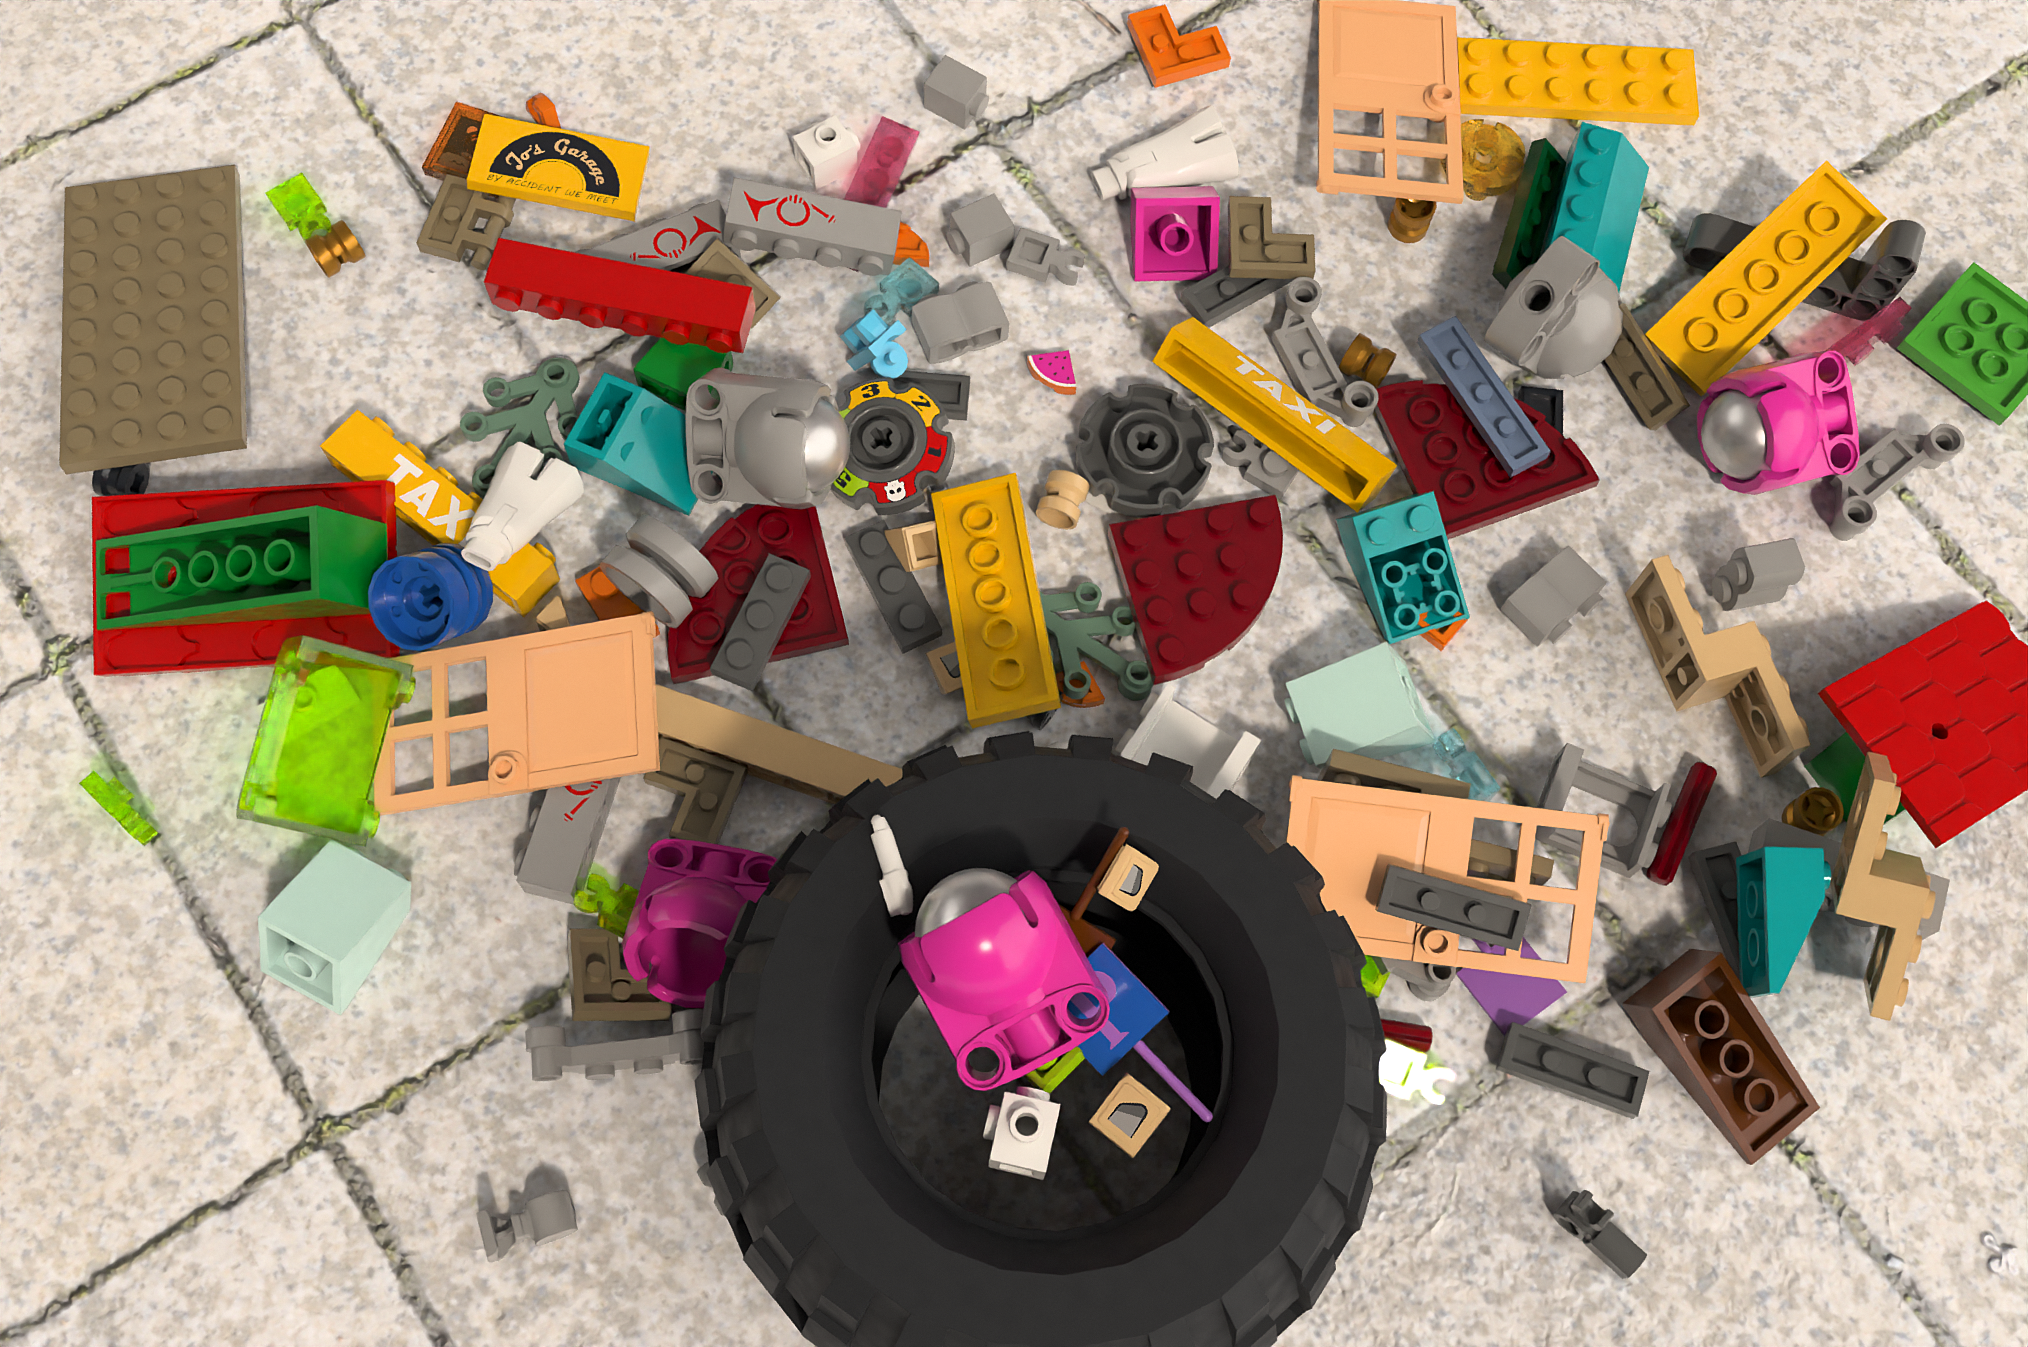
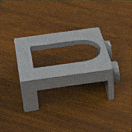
[1535,743,1672,878]

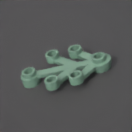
[460,358,580,499]
[1039,582,1154,701]

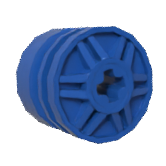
[368,543,493,651]

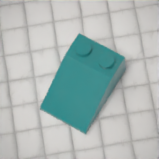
[1736,846,1831,998]

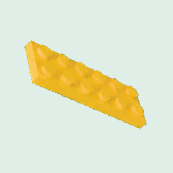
[1457,37,1699,126]
[1645,160,1887,397]
[931,473,1061,729]

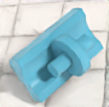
[839,309,908,379]

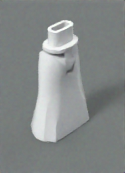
[1091,105,1239,200]
[461,442,584,571]

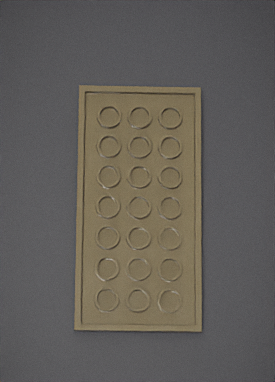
[59,165,247,475]

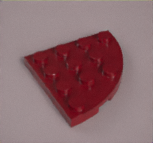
[1375,380,1600,540]
[1107,495,1283,685]
[668,504,849,685]

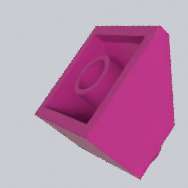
[1130,186,1220,282]

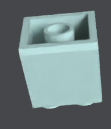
[1285,642,1436,770]
[258,839,411,1015]

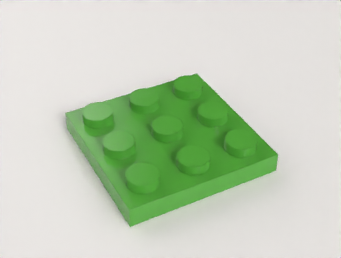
[1897,262,2028,426]

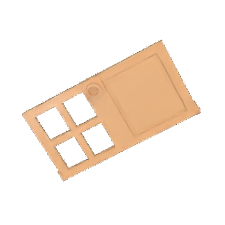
[1316,0,1464,204]
[369,611,660,816]
[1286,775,1610,983]

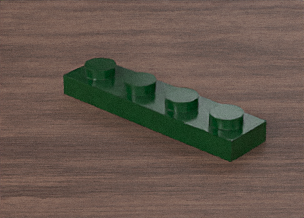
[1492,138,1567,290]

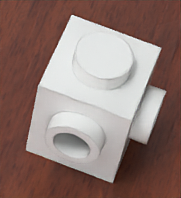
[793,115,860,190]
[983,1087,1061,1180]

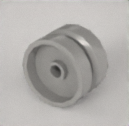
[599,514,719,628]

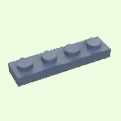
[1417,316,1550,478]

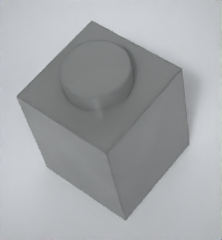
[924,55,989,130]
[947,193,1014,267]

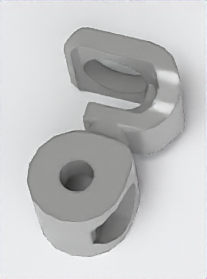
[476,1190,578,1262]

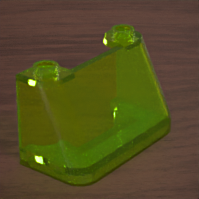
[236,635,416,847]

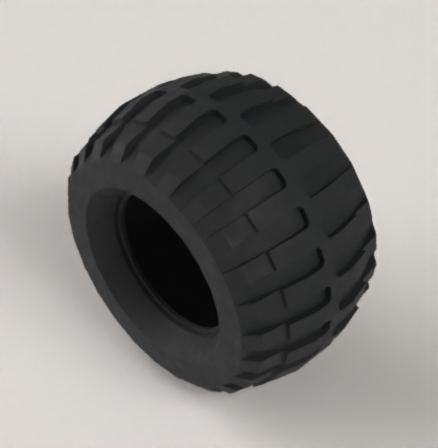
[694,731,1388,1347]

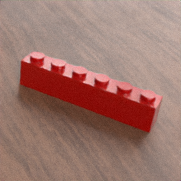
[484,238,756,353]

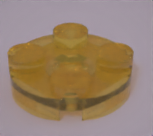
[1440,119,1525,201]

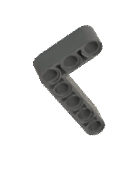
[1683,213,1926,321]

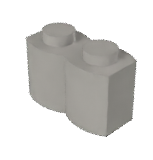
[911,281,1010,364]
[1712,538,1805,611]
[1500,545,1607,647]

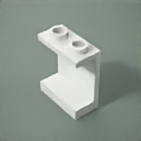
[1115,683,1261,799]

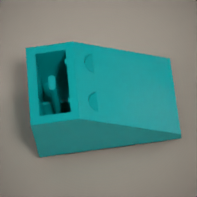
[564,372,713,516]
[1336,491,1470,644]

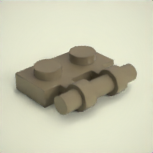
[416,174,516,270]

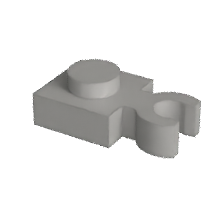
[1006,227,1085,286]
[1221,430,1299,500]

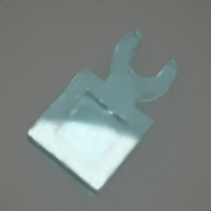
[864,257,939,326]
[1432,728,1501,802]

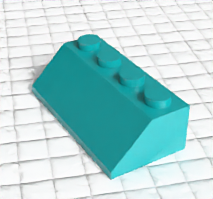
[1542,122,1649,292]

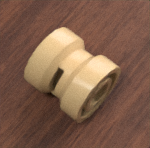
[1036,470,1090,530]

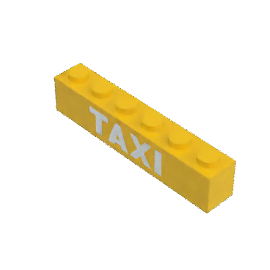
[1152,317,1398,513]
[320,409,560,617]

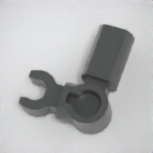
[1553,1190,1647,1279]

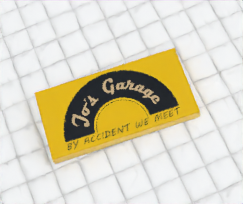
[467,114,650,222]

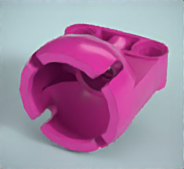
[622,839,777,1009]

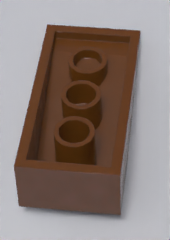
[1622,949,1820,1165]

